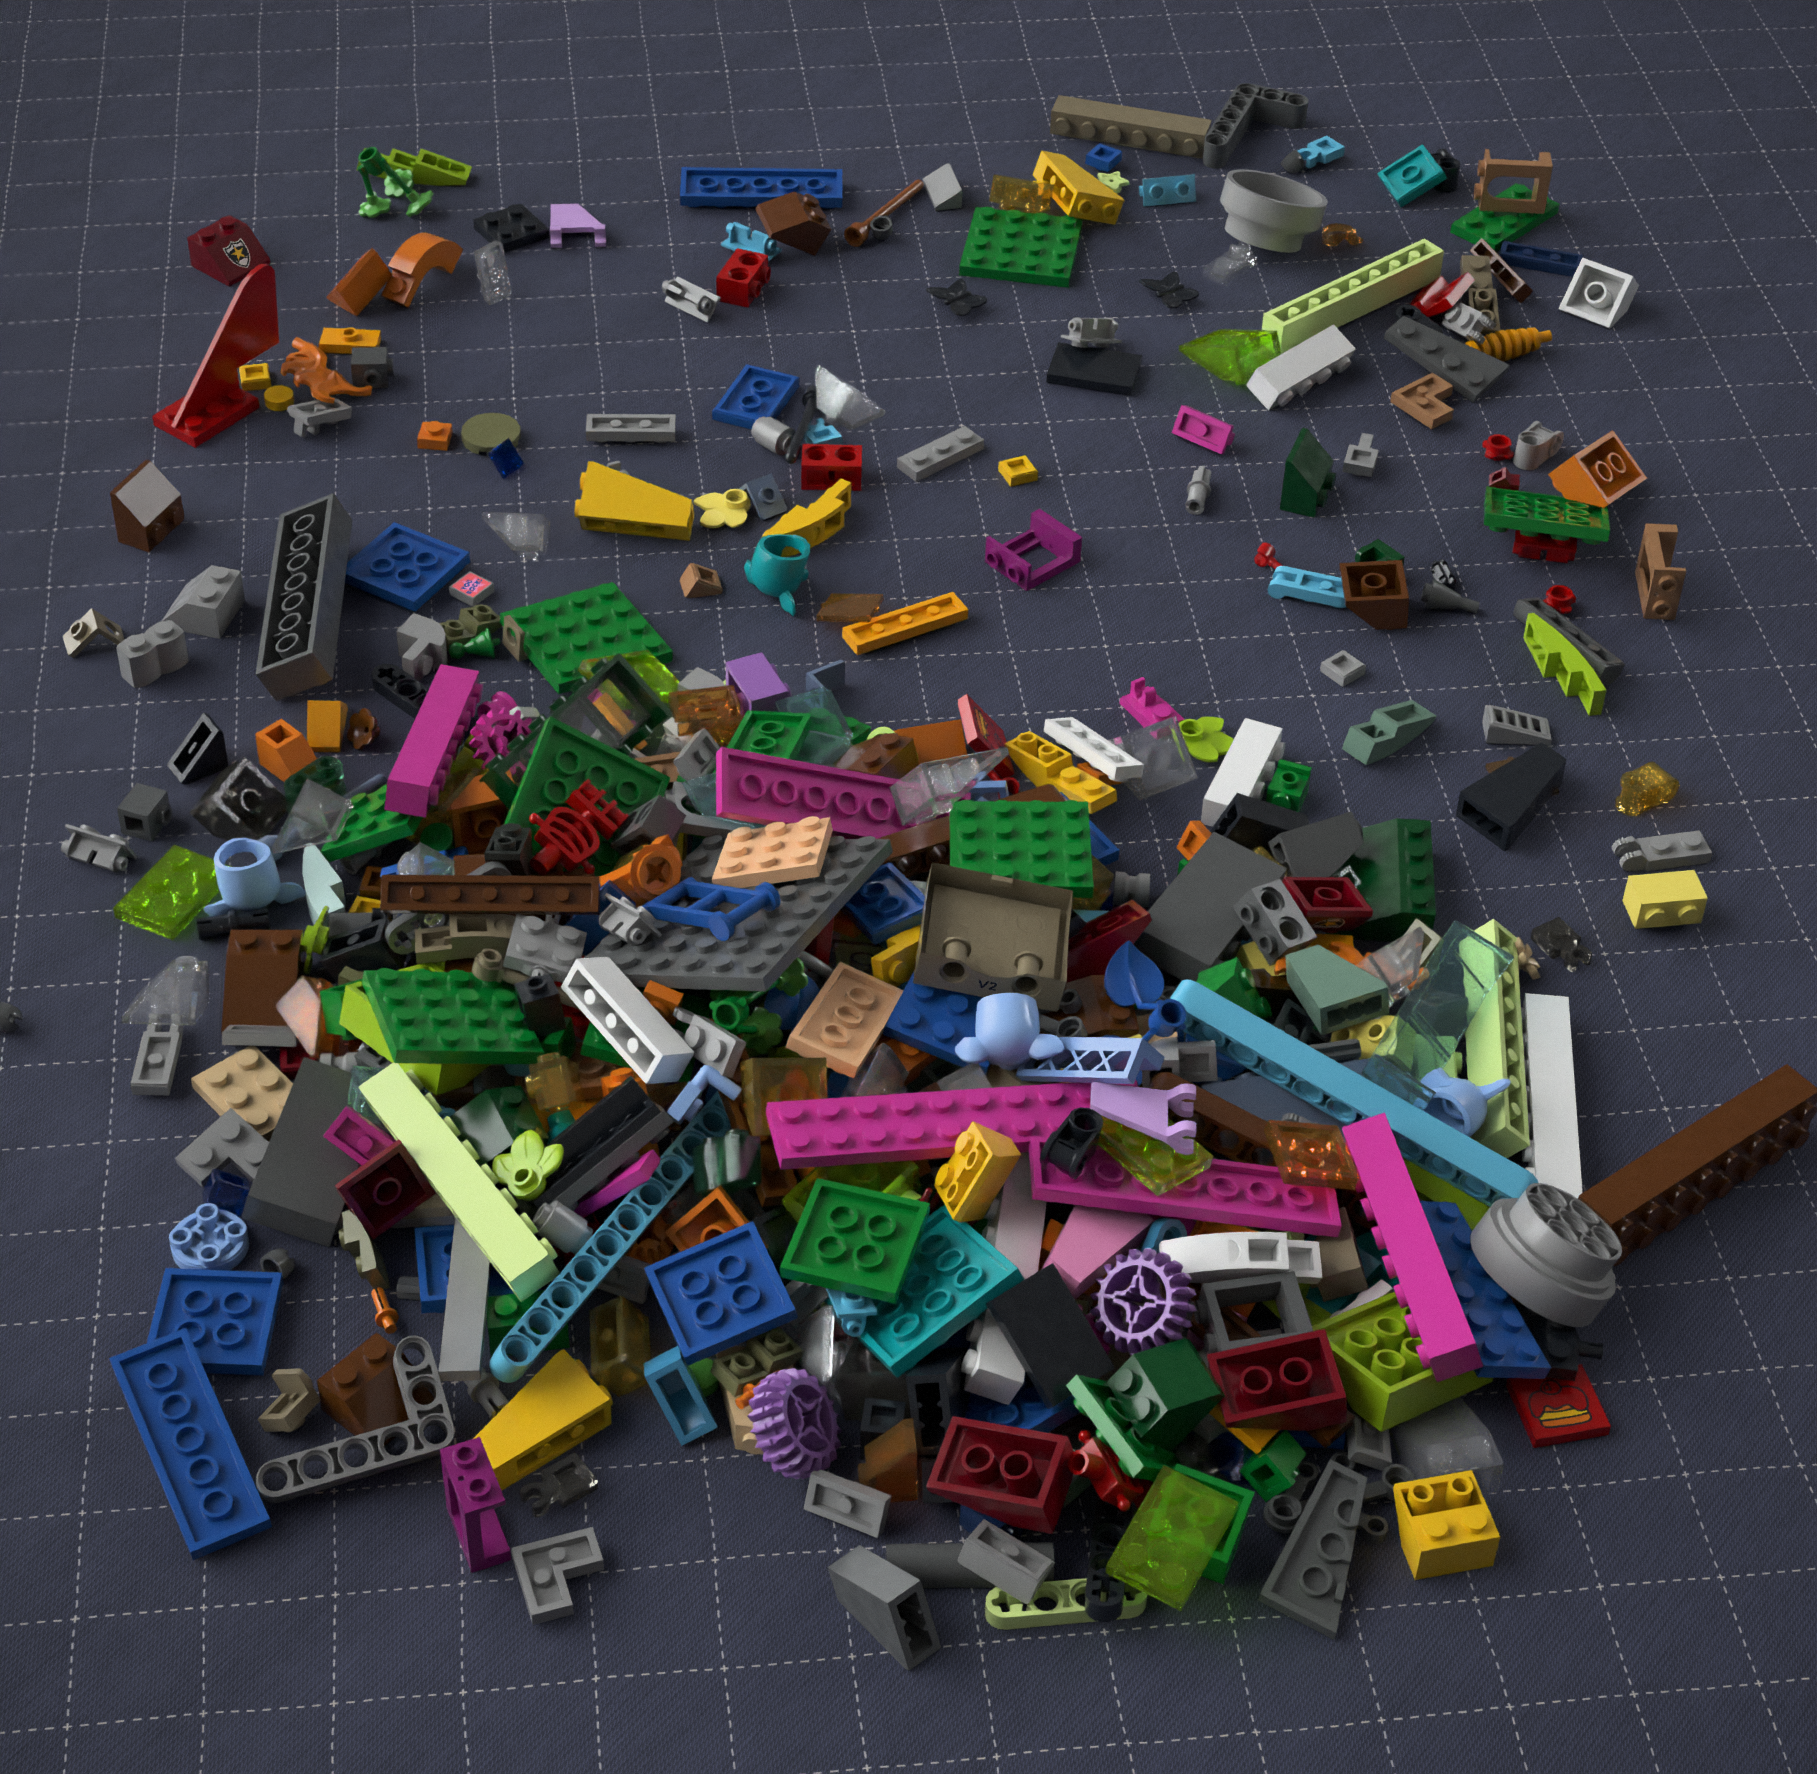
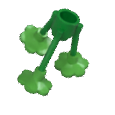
[357,147,434,218]
[709,957,808,1054]

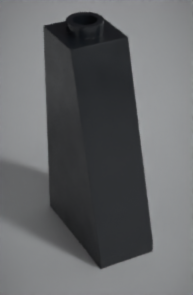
[1456,742,1567,852]

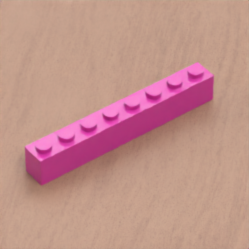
[384,664,483,818]
[1340,1112,1483,1382]

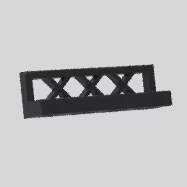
[532,1076,661,1209]

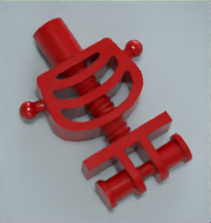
[529,778,630,876]
[1068,1430,1165,1515]

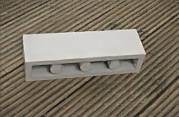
[1246,324,1356,411]
[1201,718,1285,827]
[561,957,695,1084]

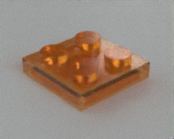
[1264,1120,1360,1190]

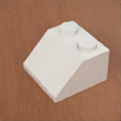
[1559,258,1639,329]

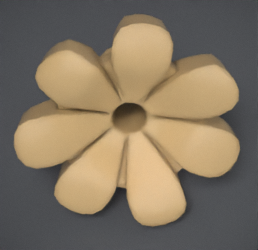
[1515,937,1541,980]

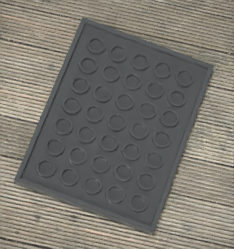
[584,835,893,991]

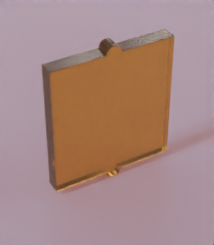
[816,593,884,622]

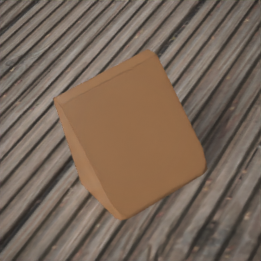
[680,563,723,598]

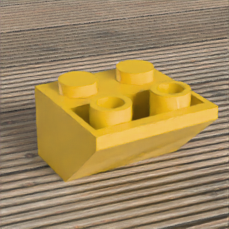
[934,1121,1021,1222]
[1393,1470,1500,1580]

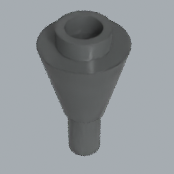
[1420,579,1480,614]

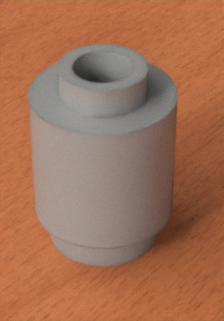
[751,416,795,455]
[533,1200,593,1255]

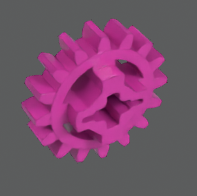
[469,707,535,779]

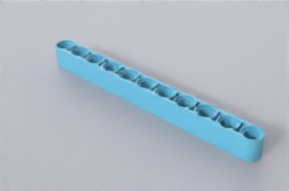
[1170,979,1538,1207]
[489,1091,732,1383]

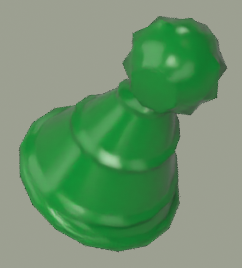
[448,628,500,659]
[420,822,454,854]

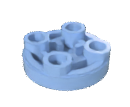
[169,1203,249,1271]

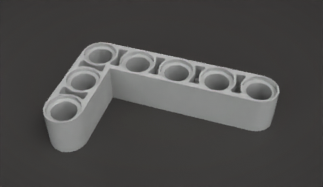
[256,1335,454,1503]

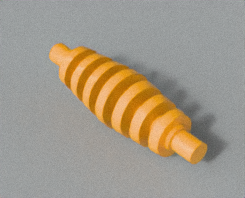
[1465,327,1552,362]

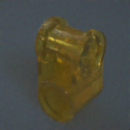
[1615,761,1680,816]

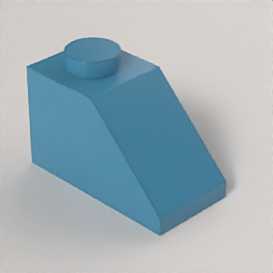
[643,1346,717,1446]

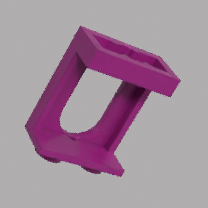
[985,509,1082,591]
[440,1437,511,1573]

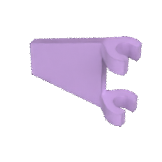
[550,204,606,248]
[1090,1082,1196,1155]

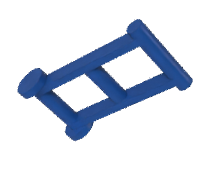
[642,877,781,941]

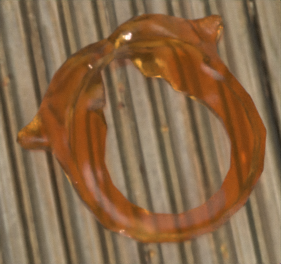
[1322,223,1364,246]

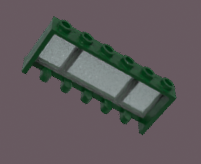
[479,653,672,810]

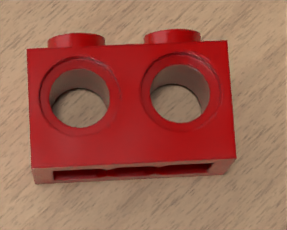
[716,248,771,308]
[801,444,862,491]

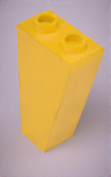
[1033,150,1124,225]
[574,461,695,541]
[473,1349,613,1491]

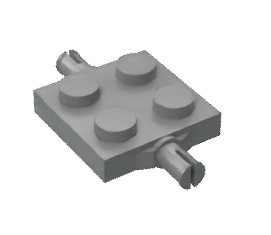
[503,913,587,983]

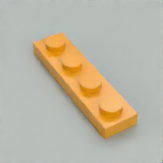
[842,592,968,655]

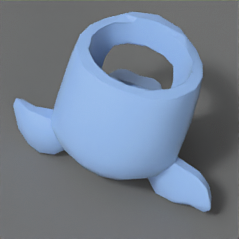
[204,837,306,917]
[955,993,1064,1070]
[1412,1067,1511,1137]

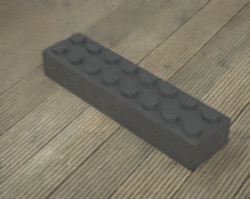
[256,493,352,701]

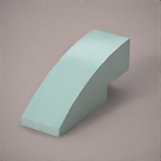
[302,841,346,927]

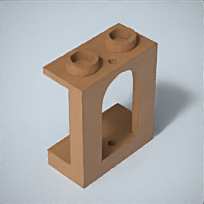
[1474,149,1553,214]
[1635,523,1686,620]

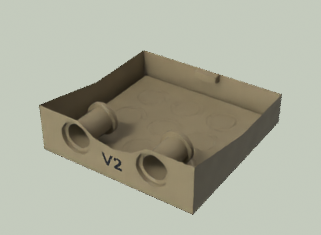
[913,862,1073,1012]

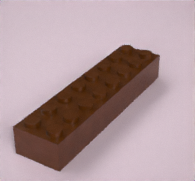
[1578,1064,1817,1266]

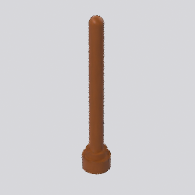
[844,179,924,247]

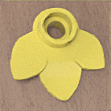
[694,489,751,529]

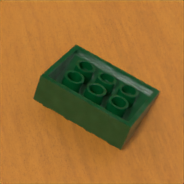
[1326,818,1436,942]

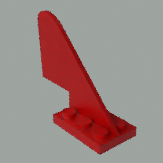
[152,264,279,448]

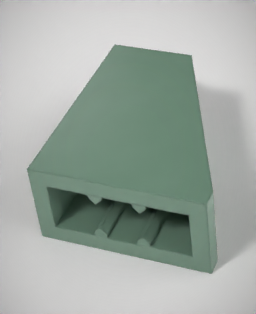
[1285,945,1389,1035]

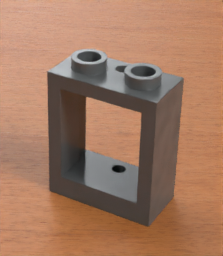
[1194,1271,1313,1356]

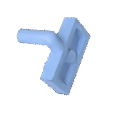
[666,1065,742,1125]

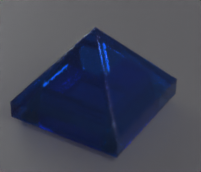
[487,438,525,479]

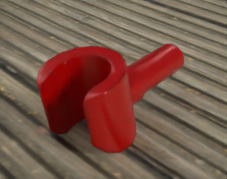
[1254,542,1283,569]
[986,768,1020,799]

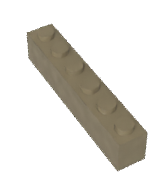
[1050,95,1212,159]

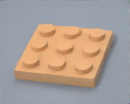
[712,816,833,888]

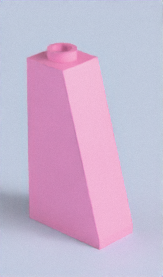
[1042,1205,1154,1299]

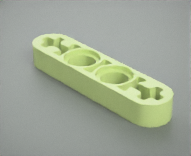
[985,1575,1148,1630]

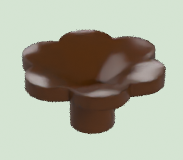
[347,708,380,750]

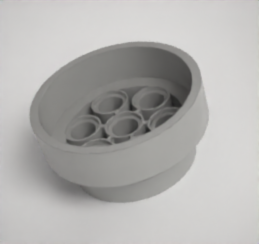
[1220,169,1328,253]
[1470,1183,1622,1327]

